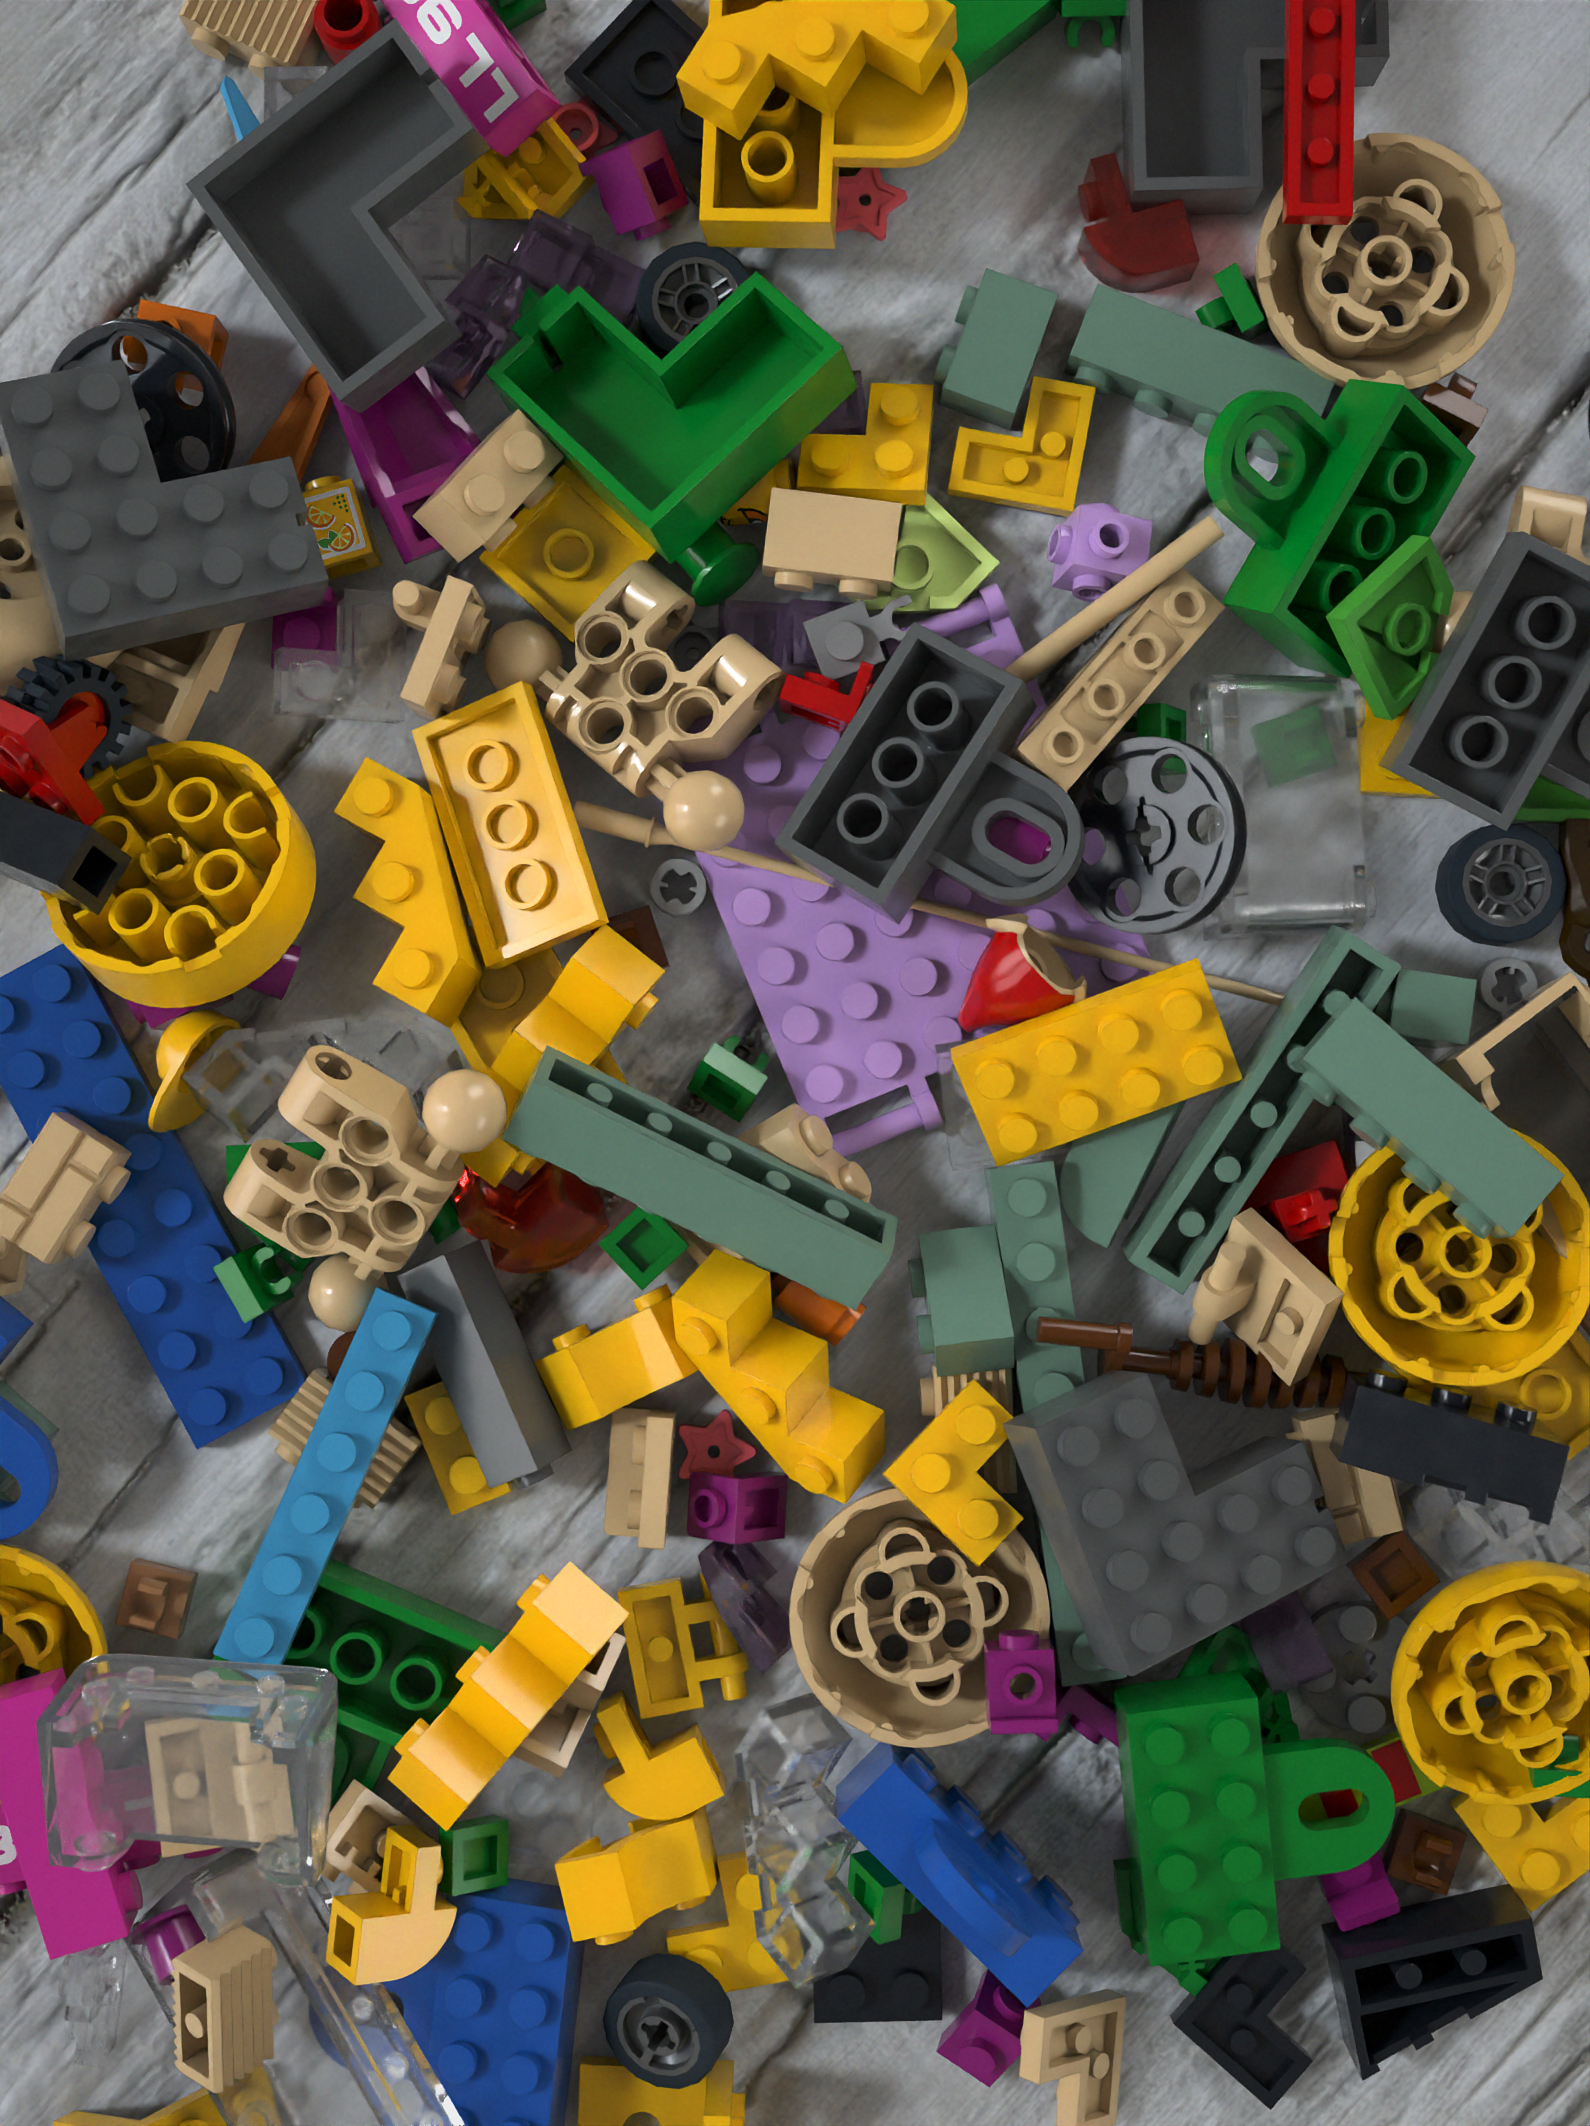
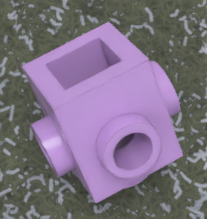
[1047,503,1153,602]

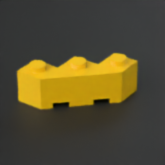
[676,0,958,141]
[334,757,483,1029]
[460,924,665,1188]
[671,1249,886,1504]
[387,1561,630,1831]

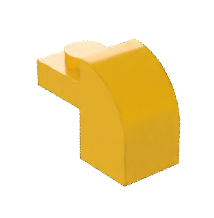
[593,1690,726,1820]
[325,1824,457,1986]

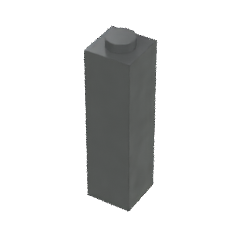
[397,1239,572,1489]

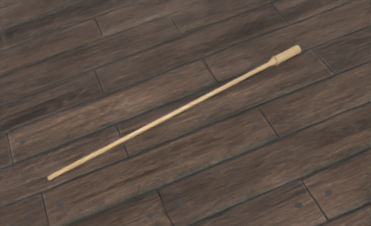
[573,800,1285,1006]

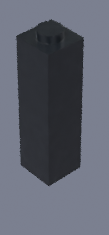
[0,791,133,915]

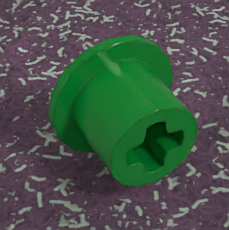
[676,521,761,607]

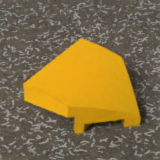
[457,117,596,222]

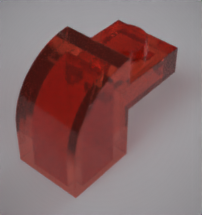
[1077,152,1200,293]
[453,1161,609,1274]

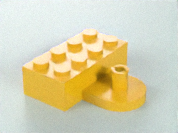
[699,0,968,249]

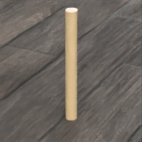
[1004,514,1225,685]

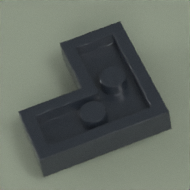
[1170,1943,1313,2110]

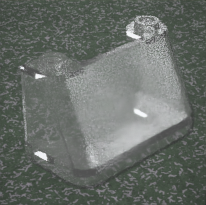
[1190,674,1377,941]
[36,1653,339,1888]

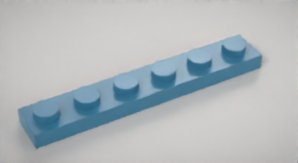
[213,1287,439,1680]

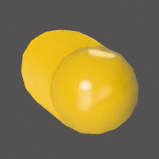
[148,1009,243,1133]

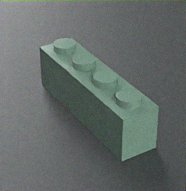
[1064,283,1334,464]
[1291,997,1565,1239]

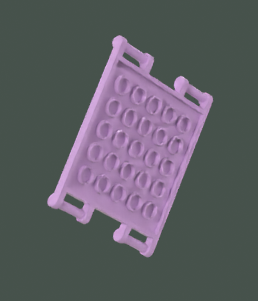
[681,583,1154,1158]

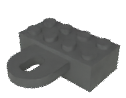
[1379,531,1590,831]
[774,621,1085,925]

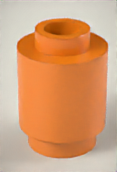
[771,1273,866,1347]

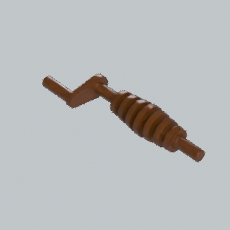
[1036,1316,1368,1409]

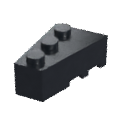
[1329,1368,1570,1526]
[1321,1884,1543,2081]

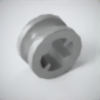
[650,859,707,917]
[1474,957,1537,1014]

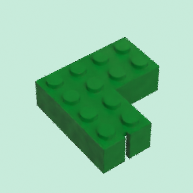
[485,271,858,564]

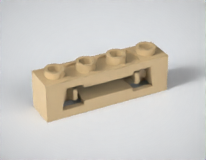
[1007,567,1226,792]

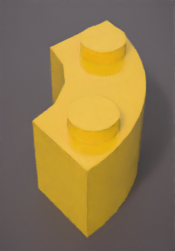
[534,1283,699,1431]
[554,1806,720,1945]

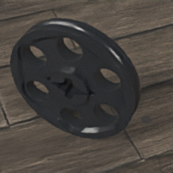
[50,318,236,483]
[1067,737,1247,935]

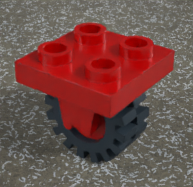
[0,654,133,826]

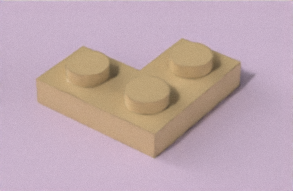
[1019,1989,1127,2126]

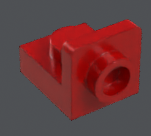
[779,661,875,733]

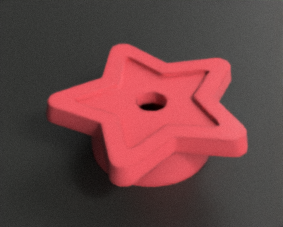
[552,98,618,160]
[836,167,908,241]
[678,1409,757,1479]

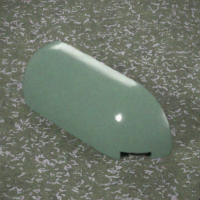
[1060,1016,1222,1249]

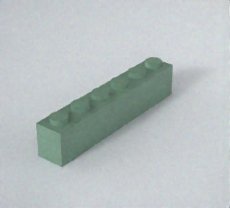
[1120,924,1402,1295]
[501,1045,899,1311]

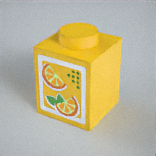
[302,475,383,581]

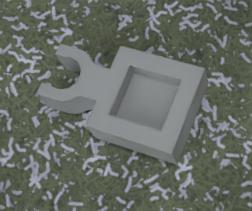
[802,594,912,680]

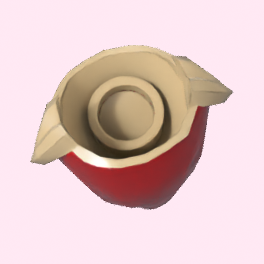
[957,913,1088,1033]

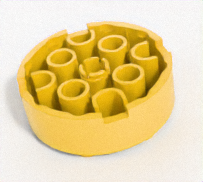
[40,741,317,1008]

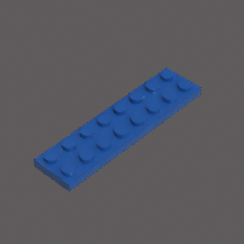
[0,943,308,1449]

